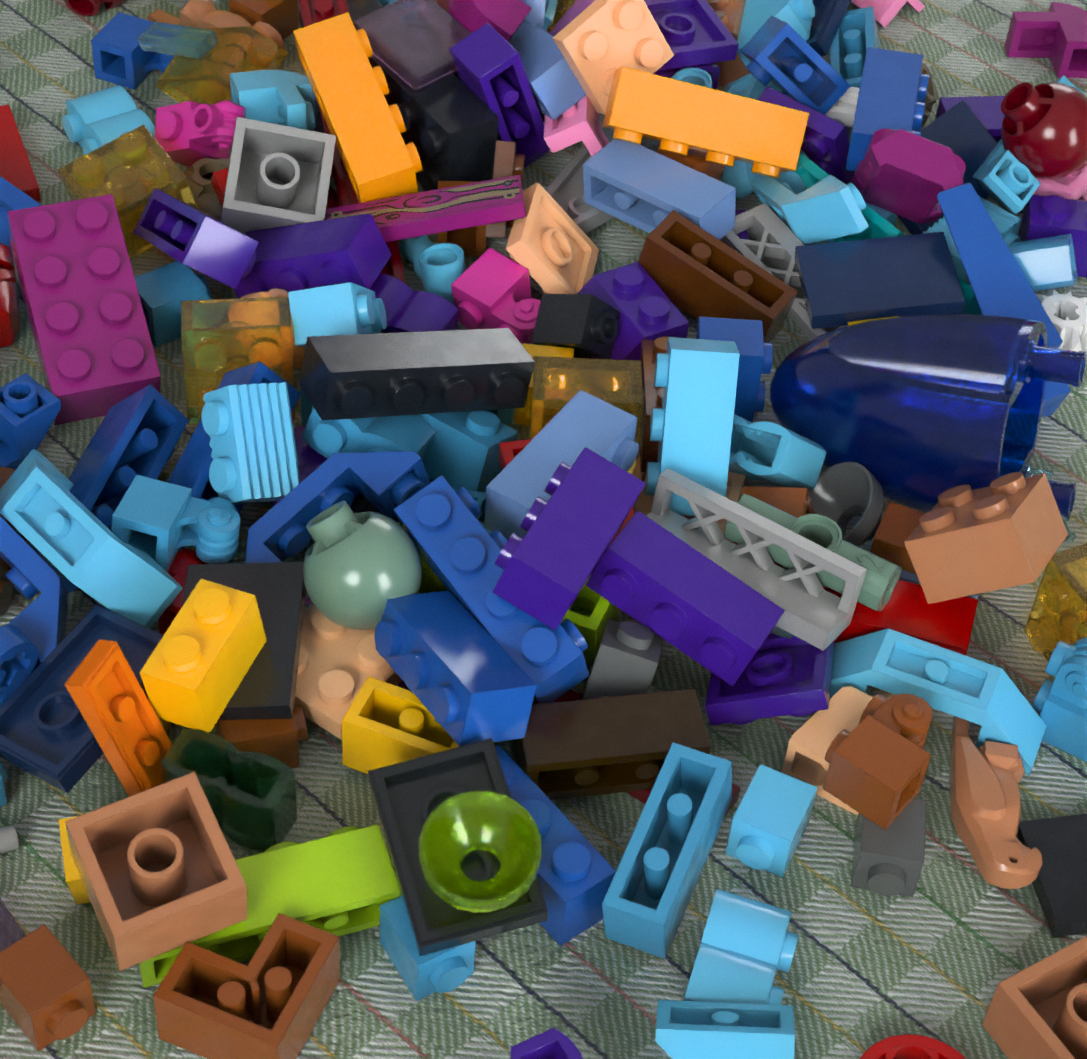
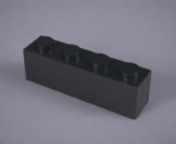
[299,328,535,421]

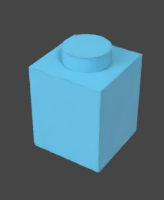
[725,764,818,878]

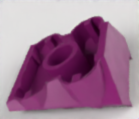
[850,128,966,224]

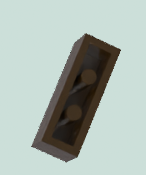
[512,689,711,800]

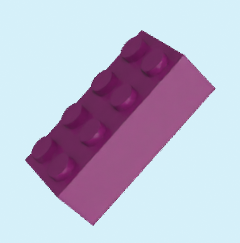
[7,194,161,425]

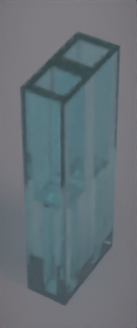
[137,22,218,59]

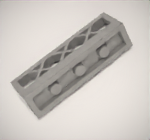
[720,203,850,356]
[646,468,867,651]

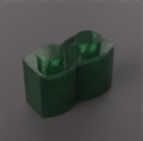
[161,729,297,852]

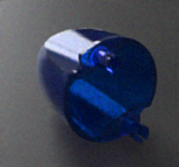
[770,314,1087,517]

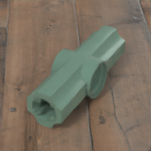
[724,494,902,611]

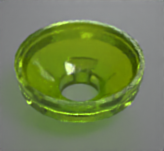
[419,791,542,912]

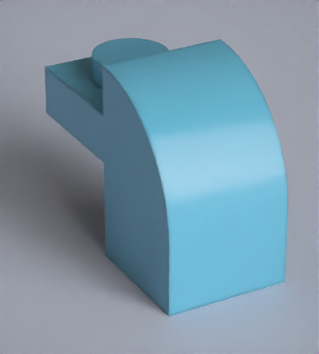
[229,70,317,130]

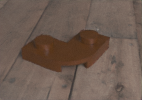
[485,140,525,240]

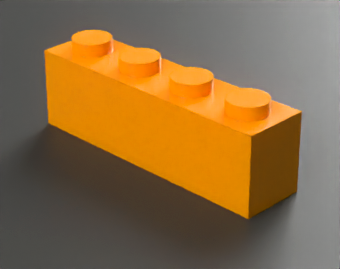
[293,12,422,203]
[602,66,809,178]

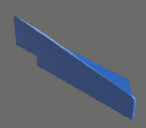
[937,183,1071,417]

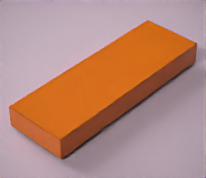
[64,639,188,797]

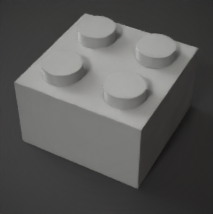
[220,117,336,234]

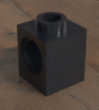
[531,294,621,361]

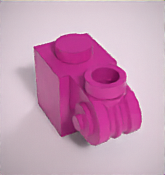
[154,100,245,167]
[451,248,541,344]

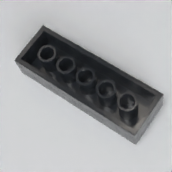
[299,0,498,192]

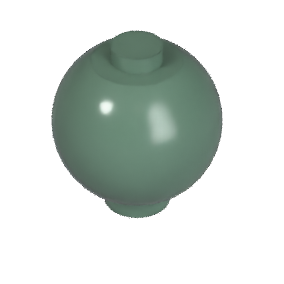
[303,501,422,630]

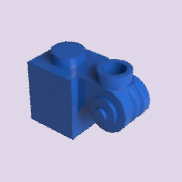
[91,12,196,90]

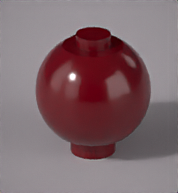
[1001,82,1087,179]

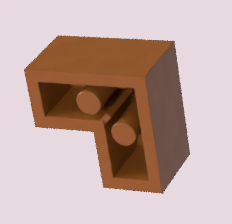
[153,913,340,1059]

